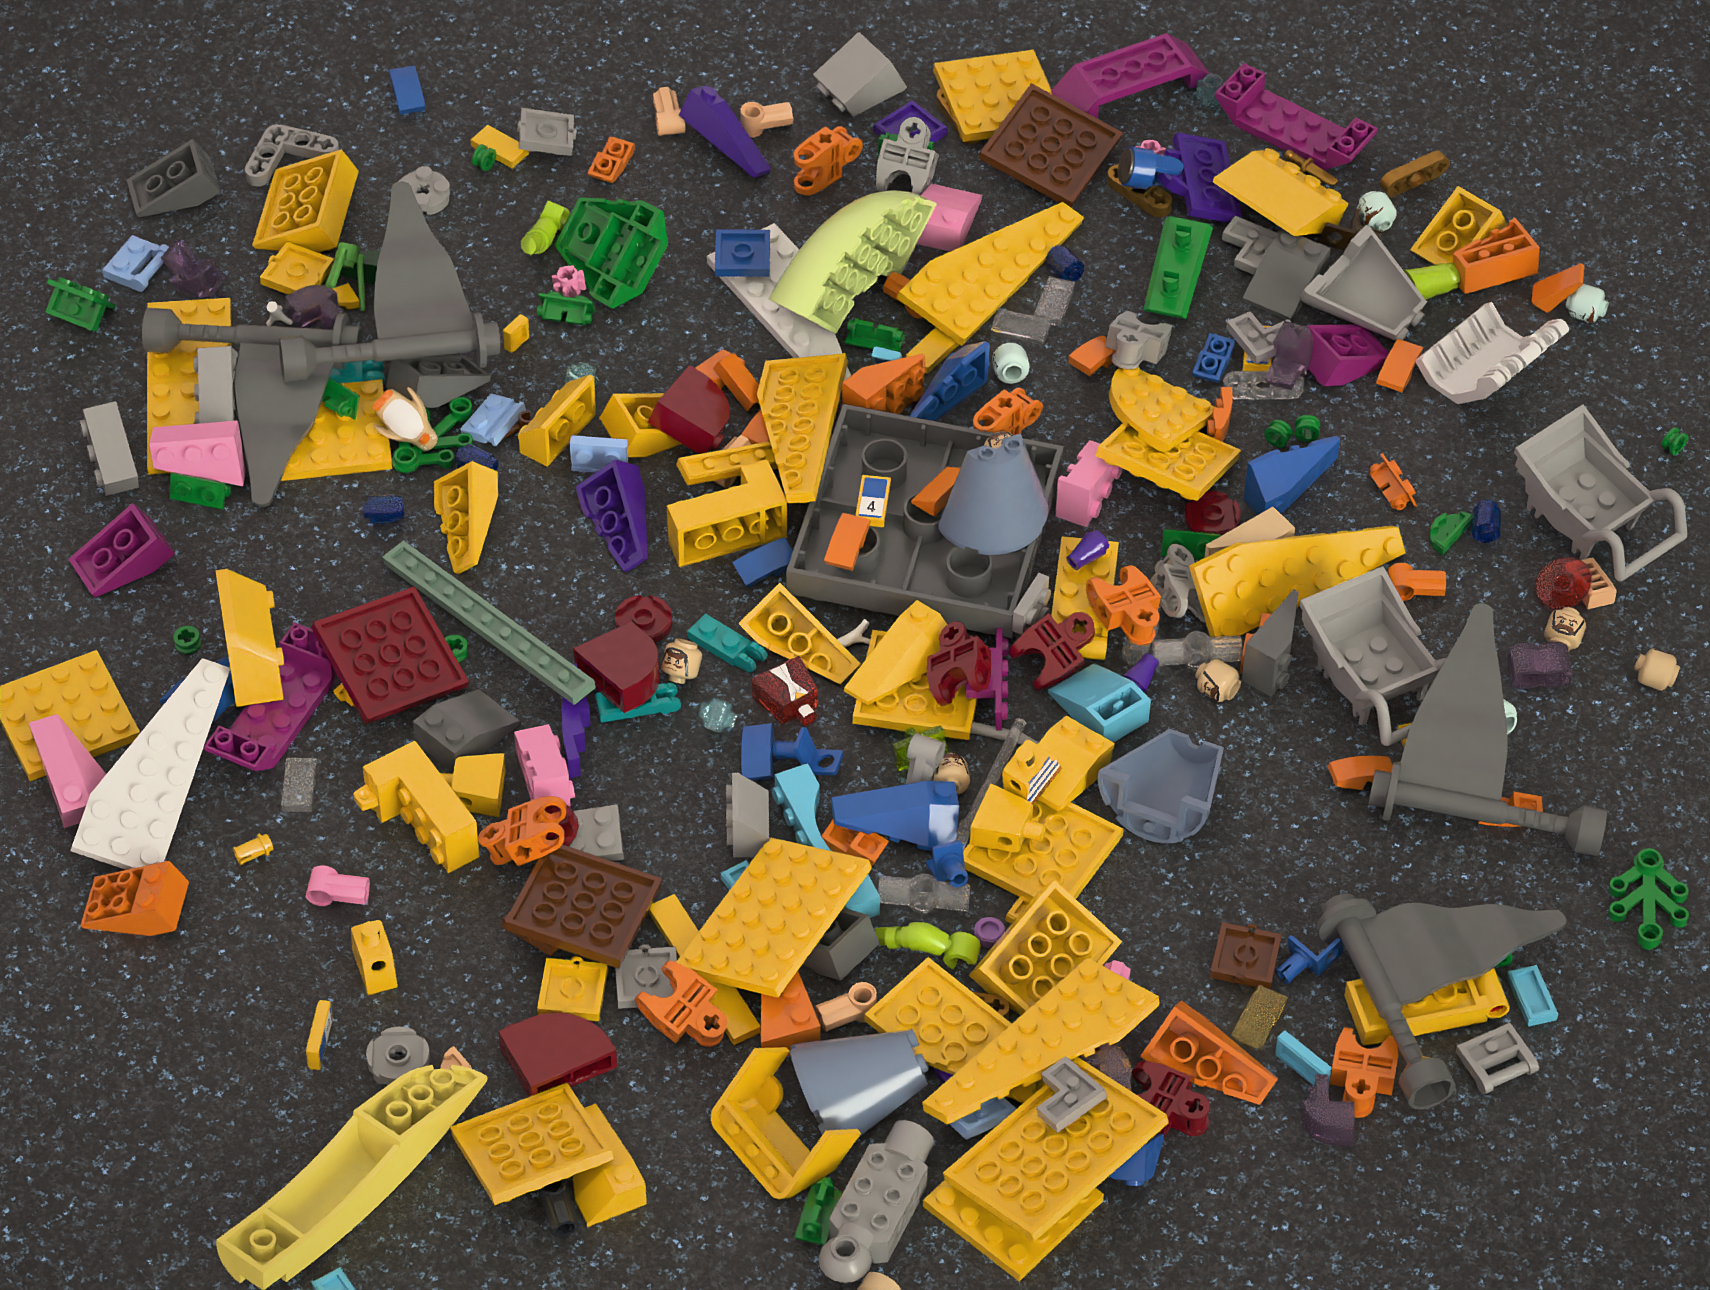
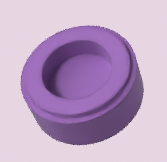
[974,917,1005,948]

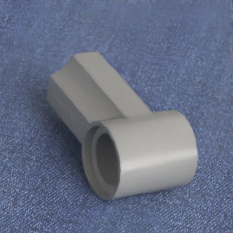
[906,733,946,784]

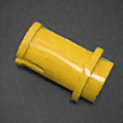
[233,833,274,866]

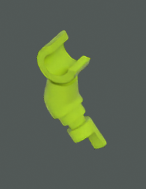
[521,200,570,255]
[875,922,981,969]

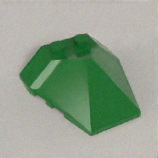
[554,197,668,309]

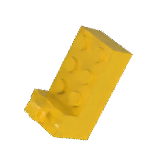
[667,460,787,567]
[353,741,480,873]

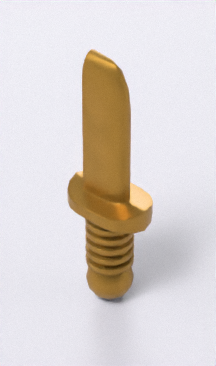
[1284,150,1338,186]

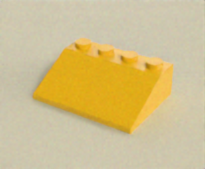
[1212,148,1349,236]
[252,149,359,253]
[969,880,1122,1015]

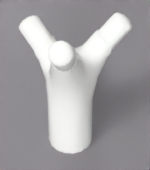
[266,302,293,326]
[837,619,870,648]

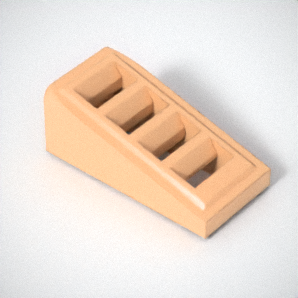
[1566,557,1617,609]

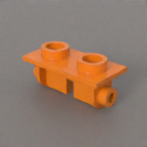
[1369,453,1417,510]

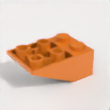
[842,354,925,414]
[80,861,189,936]

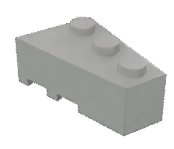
[194,346,239,424]
[79,401,139,496]

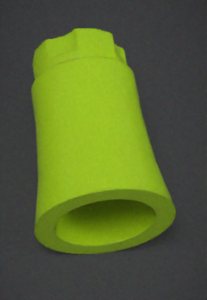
[1402,263,1460,300]

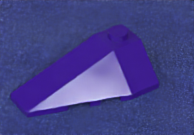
[679,85,771,178]
[575,459,648,572]

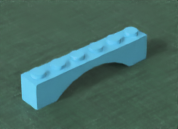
[772,763,880,918]

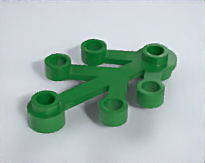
[392,397,473,473]
[1608,848,1689,950]

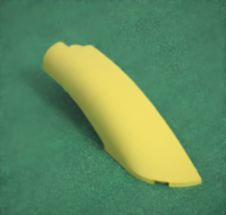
[216,1065,487,1290]

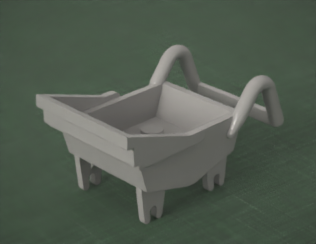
[1514,404,1687,581]
[1300,566,1446,746]

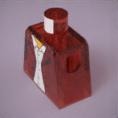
[751,655,818,726]

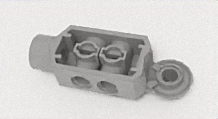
[818,1120,934,1283]

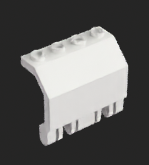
[1415,302,1569,404]

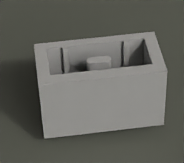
[726,773,769,857]

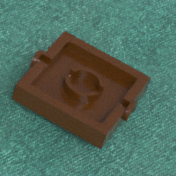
[1210,922,1282,990]

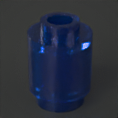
[1046,245,1085,284]
[455,444,499,471]
[363,493,404,524]
[1472,500,1501,543]

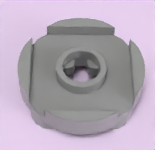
[398,166,450,215]
[366,1027,430,1085]

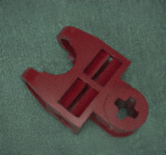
[1008,612,1095,691]
[927,621,991,707]
[1131,1061,1210,1138]

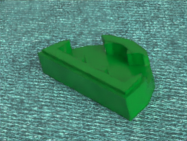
[1430,511,1474,556]

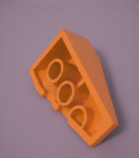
[1140,1000,1278,1105]

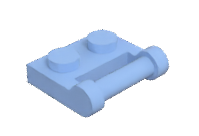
[103,235,174,292]

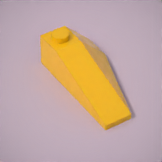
[434,461,498,574]
[738,583,861,685]
[844,600,947,705]
[573,1103,646,1227]

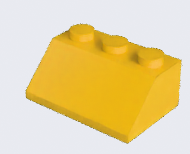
[518,375,596,467]

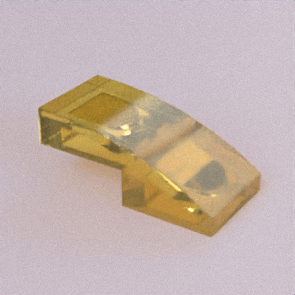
[1232,985,1288,1050]

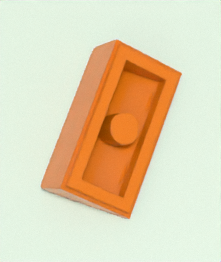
[713,353,759,412]
[911,467,960,516]

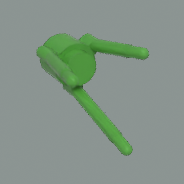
[322,243,365,311]

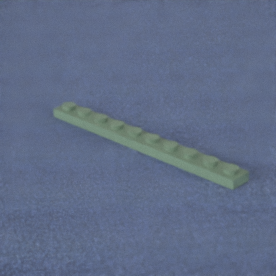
[382,540,596,705]

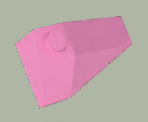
[29,714,106,828]

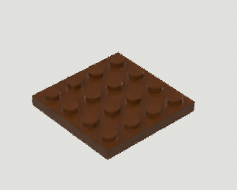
[978,83,1123,208]
[504,844,662,969]

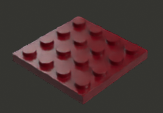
[311,586,469,725]

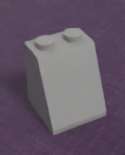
[813,32,907,117]

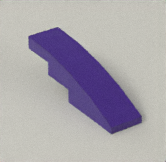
[562,663,590,778]

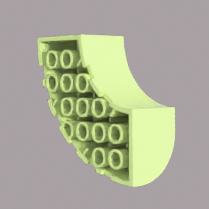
[769,190,937,334]

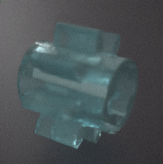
[1196,74,1225,107]
[564,361,599,390]
[698,697,737,733]

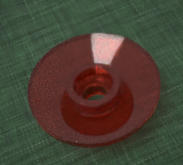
[1535,557,1592,609]

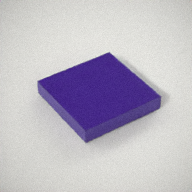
[873,100,948,143]

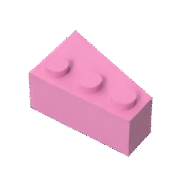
[149,420,247,486]
[1056,440,1123,527]
[514,724,575,808]

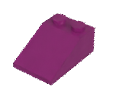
[1292,324,1389,387]
[68,503,175,597]

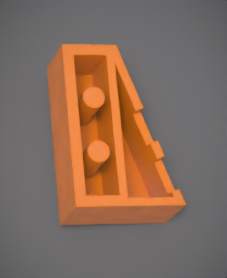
[1453,218,1540,294]
[761,971,821,1056]

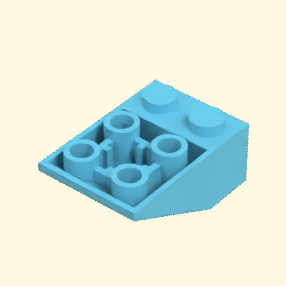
[1048,663,1151,743]

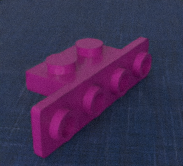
[966,628,1009,731]

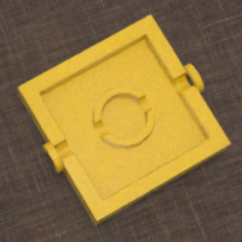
[260,242,334,302]
[537,956,608,1021]

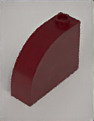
[647,365,730,454]
[573,622,660,713]
[498,1013,617,1097]

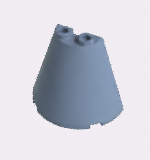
[938,434,1048,555]
[1098,729,1224,843]
[790,1029,929,1138]

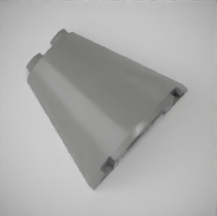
[1300,224,1427,341]

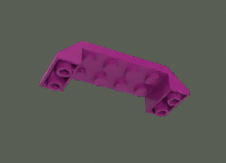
[1050,33,1213,119]
[1215,63,1378,170]
[204,622,336,771]

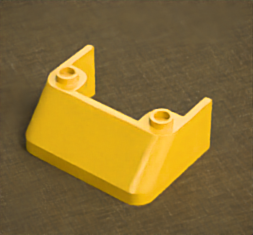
[215,569,284,707]
[711,1047,861,1199]

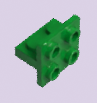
[45,277,116,332]

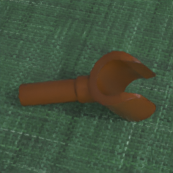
[503,411,532,439]

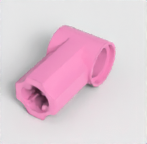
[306,865,370,906]

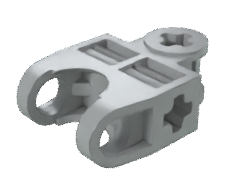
[876,117,939,196]
[1105,311,1172,369]
[1150,544,1206,623]

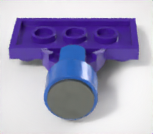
[1118,133,1242,223]

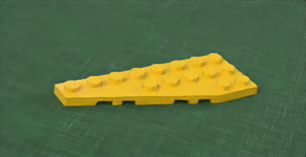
[897,202,1084,346]
[147,298,232,474]
[757,353,848,503]
[1189,526,1406,646]
[864,957,1045,1103]
[923,958,1160,1125]

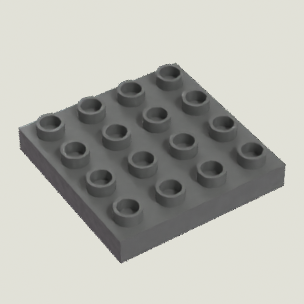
[786,404,1064,638]

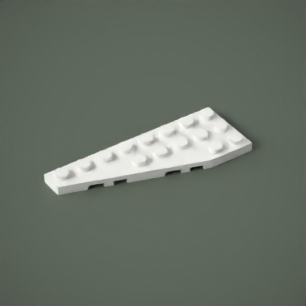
[707,223,851,381]
[70,658,230,870]

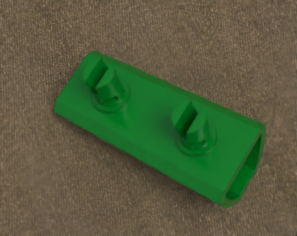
[1143,216,1213,319]

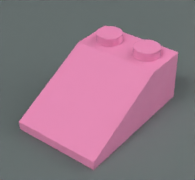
[917,184,982,252]

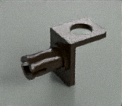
[1319,208,1383,251]

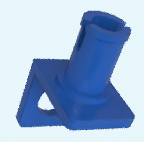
[773,727,844,775]
[926,840,969,888]
[1275,935,1343,985]

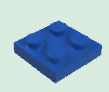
[715,229,770,277]

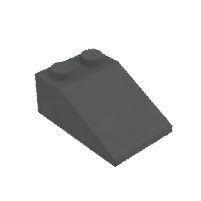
[127,139,221,217]
[1242,229,1331,322]
[386,355,491,409]
[1241,590,1299,697]
[413,689,520,773]
[803,908,880,980]

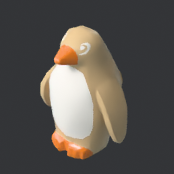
[372,387,438,451]

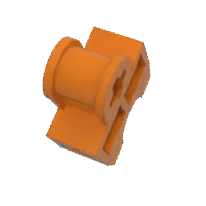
[794,126,863,195]
[973,387,1043,435]
[1086,565,1161,646]
[478,796,567,866]
[635,961,727,1047]
[1330,1027,1398,1118]

